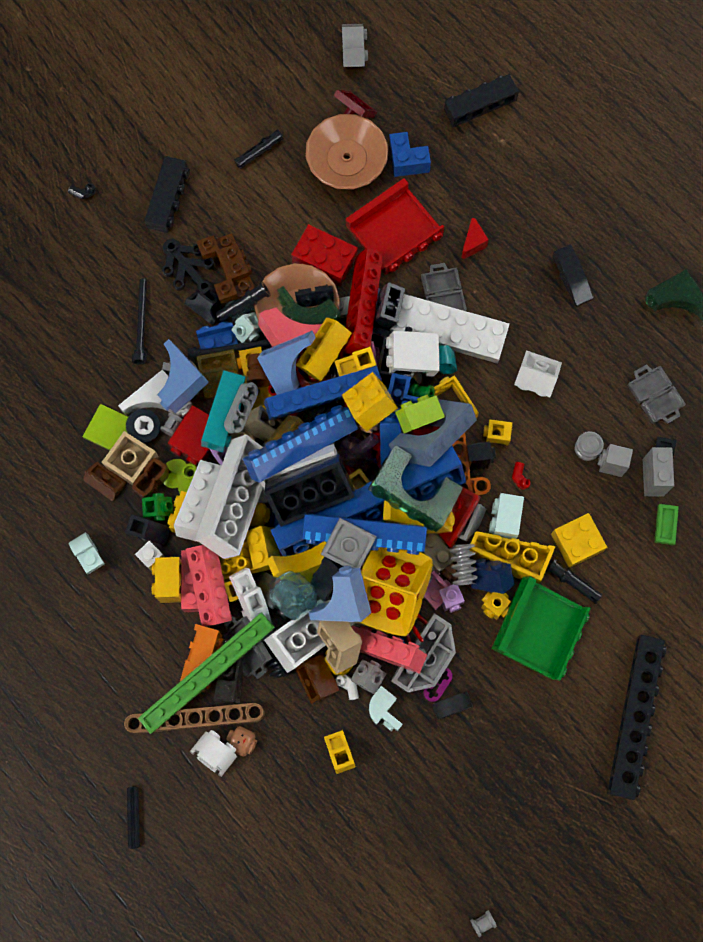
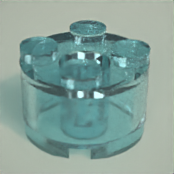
[270,571,317,620]

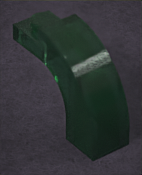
[277,286,341,325]

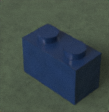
[471,558,515,594]

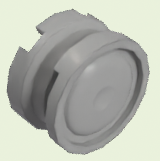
[575,431,604,461]

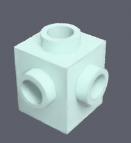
[231,312,261,343]

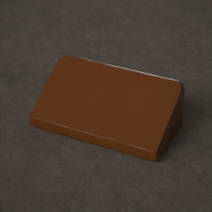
[83,461,127,501]

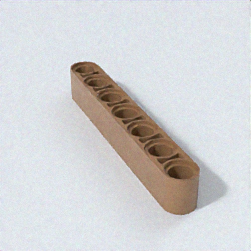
[124,703,265,734]

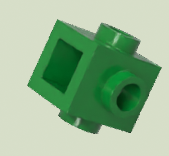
[142,493,173,521]

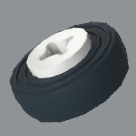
[126,409,160,443]

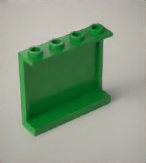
[491,576,591,681]

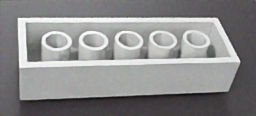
[390,294,509,363]
[195,435,263,559]

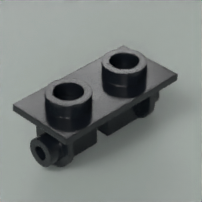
[295,284,335,309]

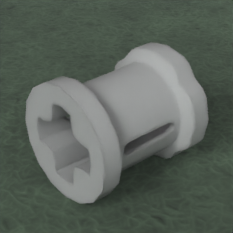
[160,412,183,437]
[470,910,497,937]

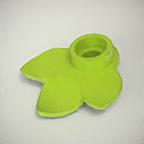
[164,459,197,494]

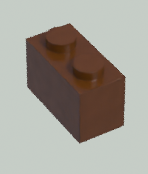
[295,654,339,704]

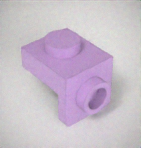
[439,585,464,613]

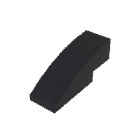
[552,244,593,307]

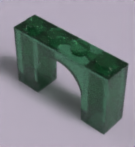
[368,445,463,532]

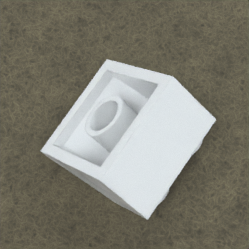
[514,350,562,397]

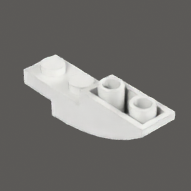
[229,568,273,642]

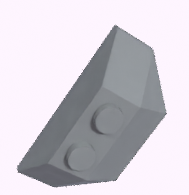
[391,613,456,692]

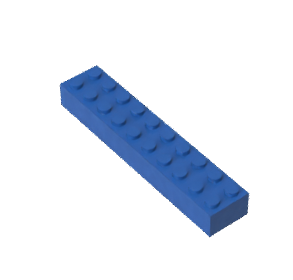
[271,446,466,556]

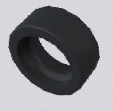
[432,691,473,720]

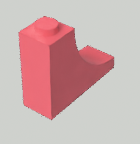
[258,307,322,349]

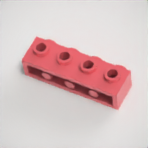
[186,545,232,626]
[351,625,427,674]

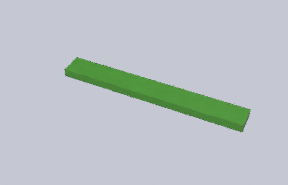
[138,612,275,734]

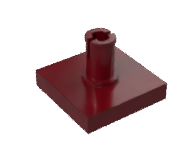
[334,89,377,118]

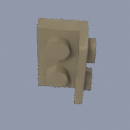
[419,533,454,574]

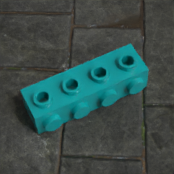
[201,370,246,452]

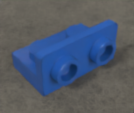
[196,322,238,357]

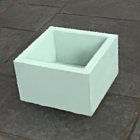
[489,493,524,539]

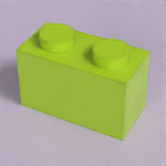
[395,395,445,434]

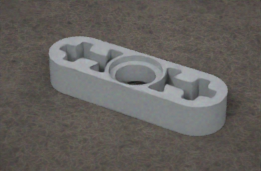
[224,382,258,433]

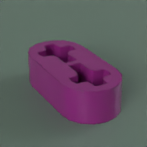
[423,668,452,702]

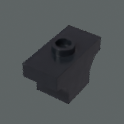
[185,286,222,326]

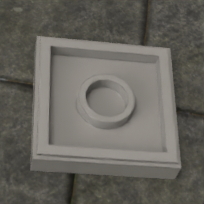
[321,518,376,568]

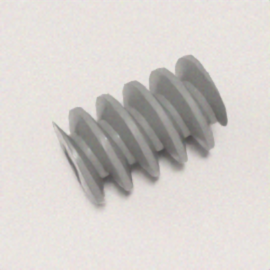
[450,544,478,585]

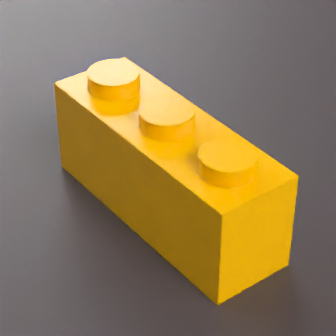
[296,317,351,381]

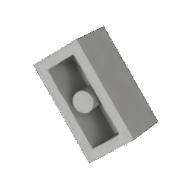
[597,444,633,477]

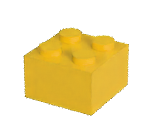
[342,372,398,432]
[551,513,608,568]
[152,557,181,603]

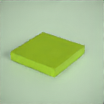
[82,404,128,451]

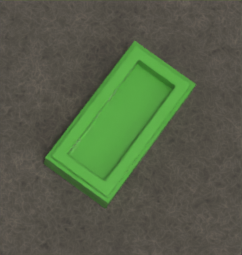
[654,504,679,545]

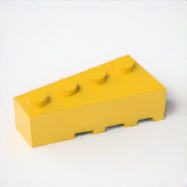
[469,531,556,584]

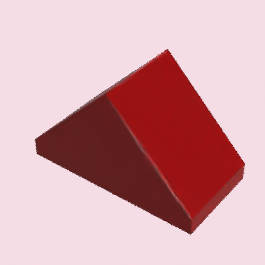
[461,218,489,259]

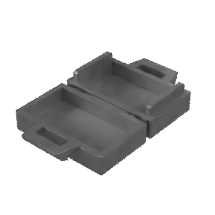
[421,263,467,311]
[627,365,686,424]

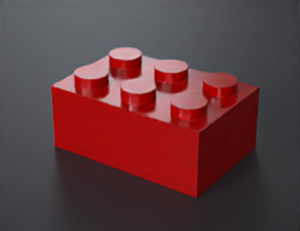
[291,224,358,287]

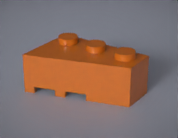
[180,624,224,692]

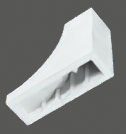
[118,370,192,418]

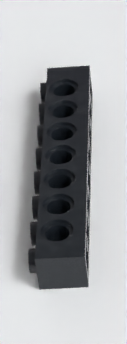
[607,635,666,800]

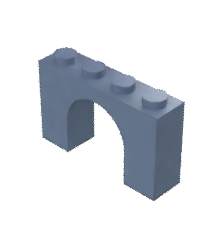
[389,399,477,467]

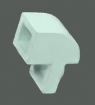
[69,532,104,574]
[369,686,402,732]

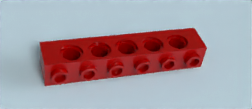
[342,247,383,355]

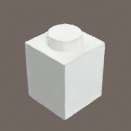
[135,541,165,571]

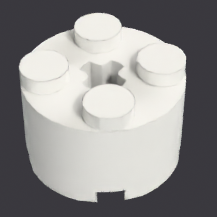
[190,730,237,777]

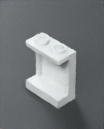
[386,331,439,376]

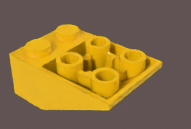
[219,526,280,581]

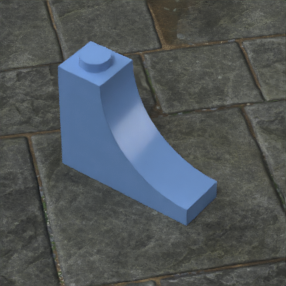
[257,331,316,395]
[157,339,209,413]
[309,566,371,622]

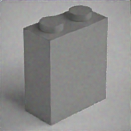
[642,447,674,496]

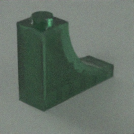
[645,270,703,321]

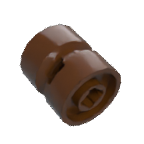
[247,353,271,388]

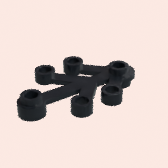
[162,239,214,292]

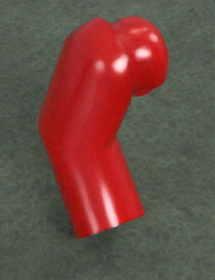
[512,462,531,490]

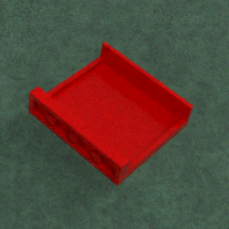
[346,178,444,275]

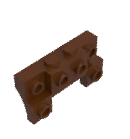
[196,233,254,303]

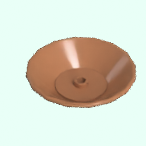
[306,114,388,189]
[254,263,340,325]

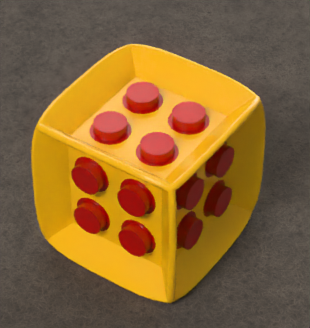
[360,547,433,636]

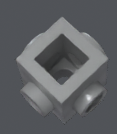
[351,659,386,694]

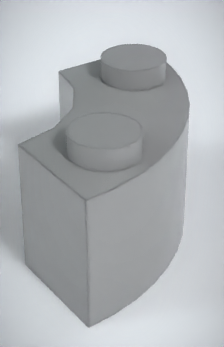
[342,24,368,67]

